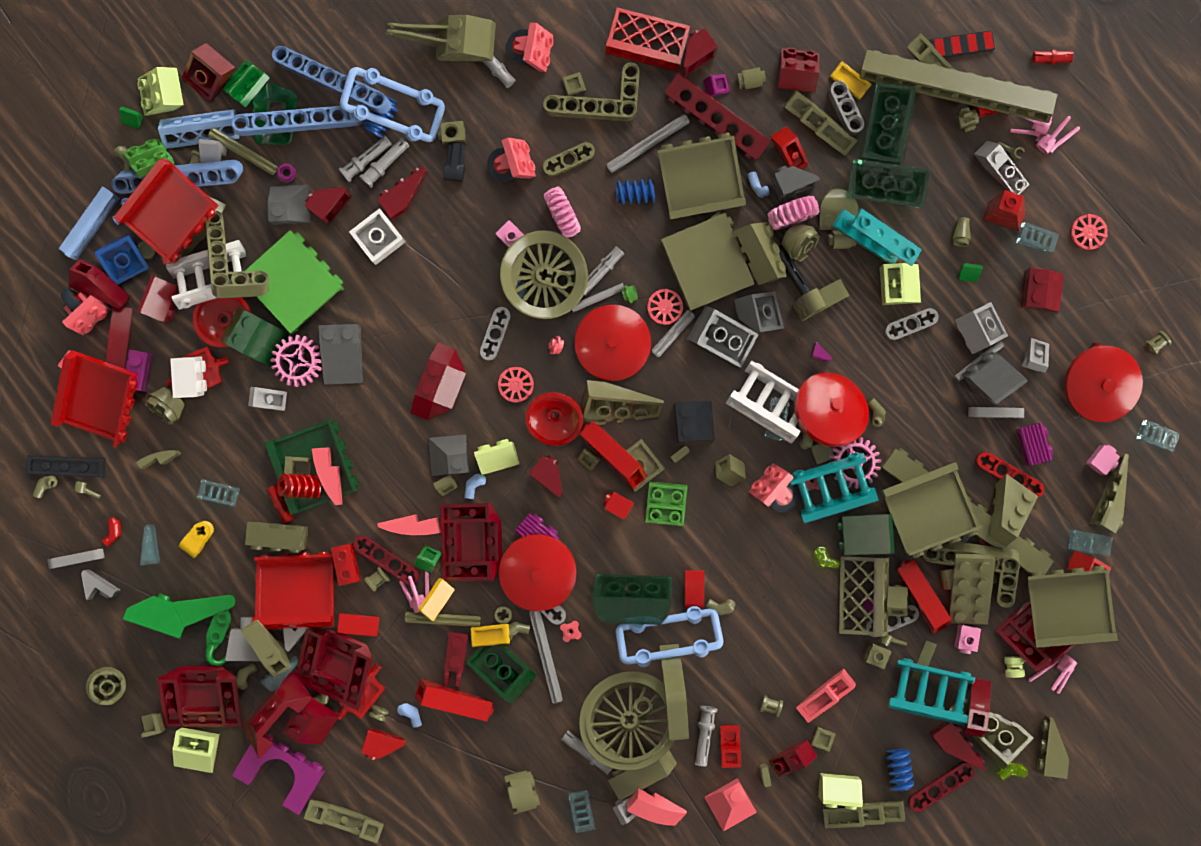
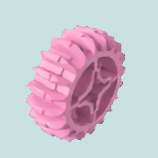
[544,187,581,238]
[767,196,820,230]
[271,335,322,387]
[829,437,881,489]

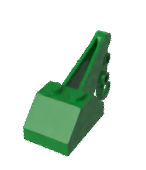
[123,593,235,666]

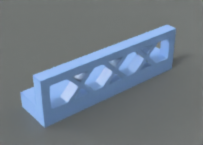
[158,109,240,149]
[59,186,120,261]

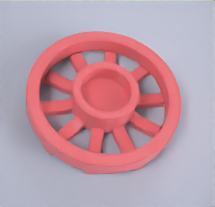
[1071,214,1108,250]
[647,289,683,325]
[498,367,534,403]

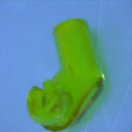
[815,546,840,569]
[997,762,1028,781]

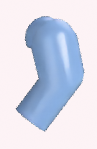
[397,703,422,728]

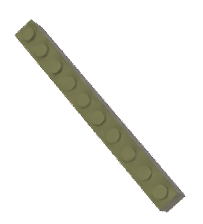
[860,50,1058,123]
[880,448,1054,576]

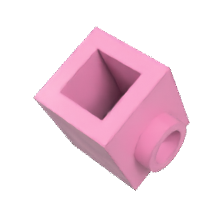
[495,220,524,248]
[1085,444,1120,475]
[954,624,981,654]

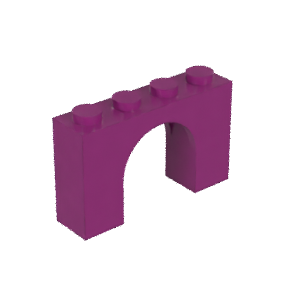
[232,734,326,815]

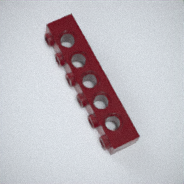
[664,73,772,160]

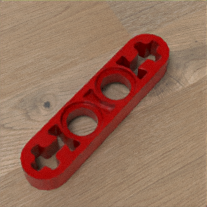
[975,452,1045,497]

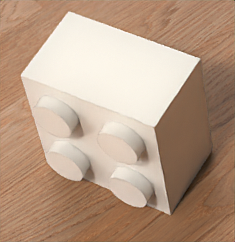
[349,208,405,265]
[171,357,207,398]

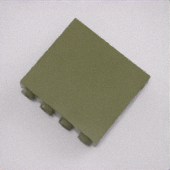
[658,133,746,219]
[660,213,756,311]
[881,462,983,558]
[1028,566,1118,648]

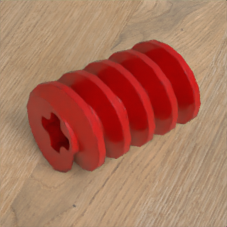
[277,473,321,499]

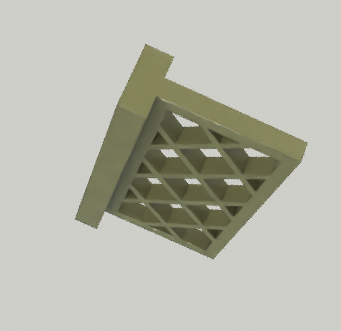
[839,556,889,637]

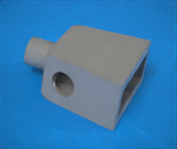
[226,617,260,661]

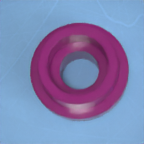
[277,163,296,183]

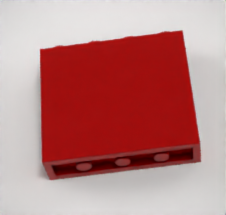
[113,159,219,264]
[51,350,138,448]
[252,552,334,629]

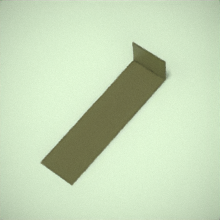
[911,640,937,682]

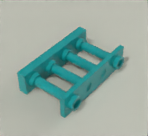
[832,209,922,266]
[791,452,879,523]
[888,658,976,726]

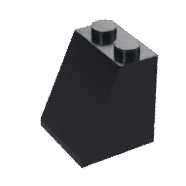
[673,401,715,443]

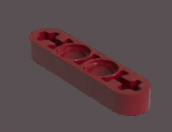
[354,535,420,585]
[908,761,975,812]

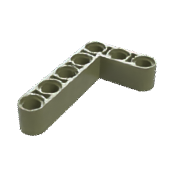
[543,62,639,121]
[206,210,269,298]
[792,279,850,322]
[923,541,1020,608]
[659,644,689,741]

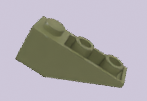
[241,619,291,677]
[1037,715,1069,779]

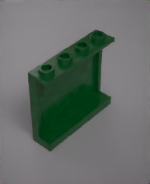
[264,419,360,515]

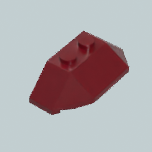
[410,342,466,420]

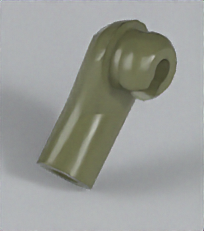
[797,424,814,450]

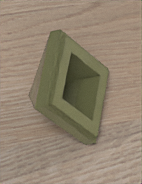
[576,448,600,471]

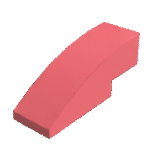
[312,448,343,505]
[377,514,441,535]
[796,669,856,723]
[627,788,687,826]

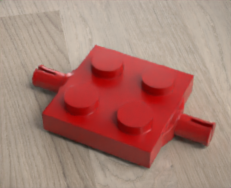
[165,347,229,389]
[336,663,386,720]

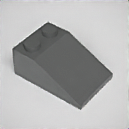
[687,306,759,368]
[319,324,363,385]
[962,352,1028,404]

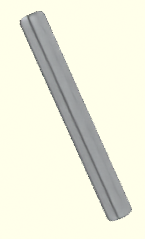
[607,114,689,173]
[529,611,563,703]

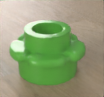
[622,285,638,303]

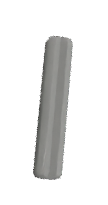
[652,310,695,357]

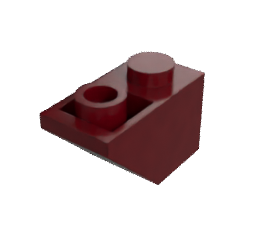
[769,740,817,777]

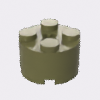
[504,770,540,814]

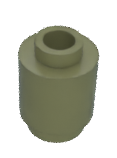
[737,67,766,90]
[827,230,856,249]

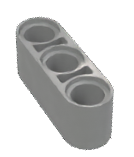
[828,81,864,136]

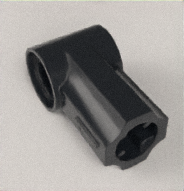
[443,143,466,182]

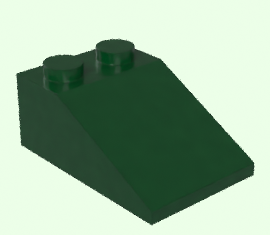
[220,307,288,367]
[466,644,537,704]

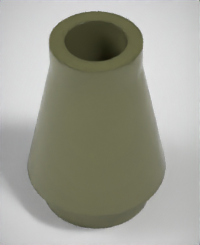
[952,217,971,247]

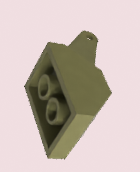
[386,15,496,61]

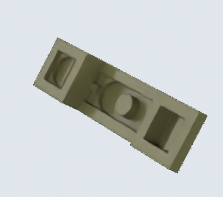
[907,33,953,68]
[304,799,384,843]

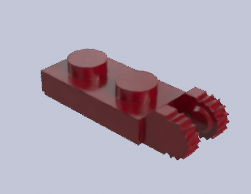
[443,632,469,688]

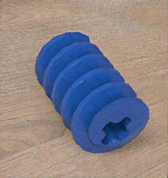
[362,95,398,138]
[616,179,655,205]
[886,748,914,791]

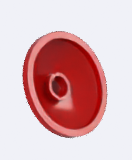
[193,297,251,348]
[525,393,583,446]

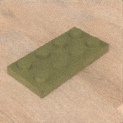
[949,554,996,624]

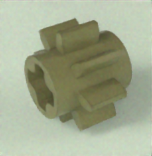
[955,107,979,132]

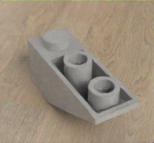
[974,141,1030,195]

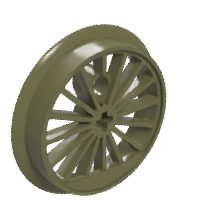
[579,672,675,770]

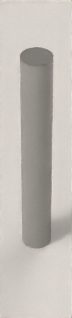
[572,283,625,312]
[955,341,1004,382]

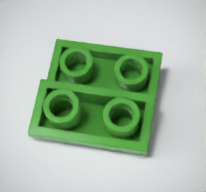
[123,139,175,178]
[645,481,687,526]

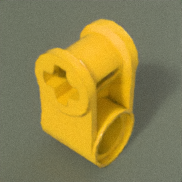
[178,521,214,558]

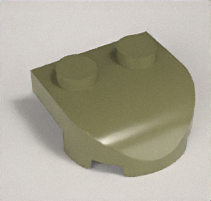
[818,188,858,230]

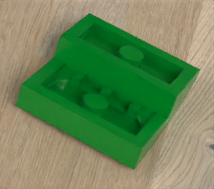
[222,60,270,107]

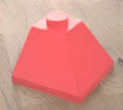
[704,778,757,831]

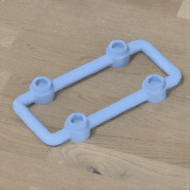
[340,67,445,142]
[615,606,723,667]

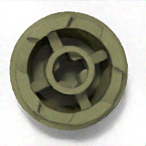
[782,223,820,262]
[145,387,184,425]
[86,667,126,705]

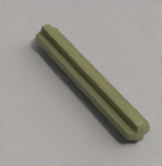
[208,128,278,175]
[404,612,481,627]

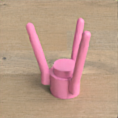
[1036,116,1080,154]
[1010,117,1051,137]
[399,571,429,613]
[1028,654,1077,694]

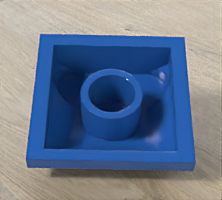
[95,234,149,285]

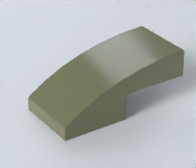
[136,450,181,469]

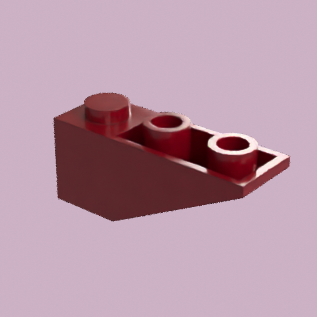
[377,167,428,221]
[69,260,130,309]
[964,678,992,738]
[929,721,986,771]

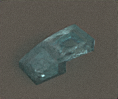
[1068,530,1113,556]

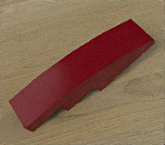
[106,306,133,369]

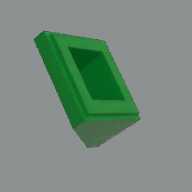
[119,107,143,129]
[958,263,983,282]
[414,545,441,573]

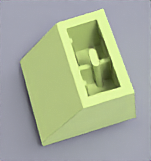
[137,67,184,116]
[880,263,921,305]
[474,439,520,475]
[173,727,220,773]
[818,773,863,810]

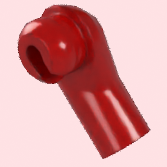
[102,517,121,547]

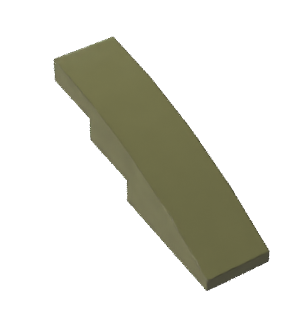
[784,90,857,155]
[823,801,905,829]

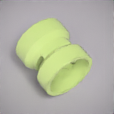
[1004,656,1025,678]

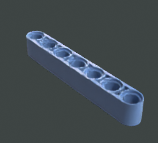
[272,46,391,114]
[232,105,364,136]
[111,160,243,194]

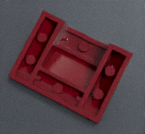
[440,503,502,581]
[995,600,1076,672]
[296,628,373,710]
[157,666,242,727]
[241,668,312,758]

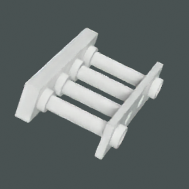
[166,240,246,309]
[726,361,800,444]

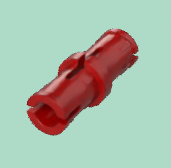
[1032,49,1074,65]
[266,485,294,524]

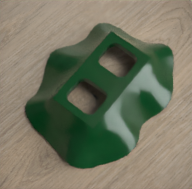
[251,83,300,146]

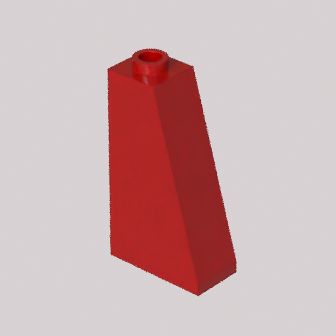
[983,190,1025,232]
[580,421,647,490]
[897,560,952,635]
[415,679,494,722]

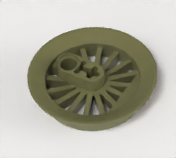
[500,231,588,319]

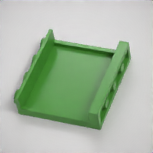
[245,230,344,335]

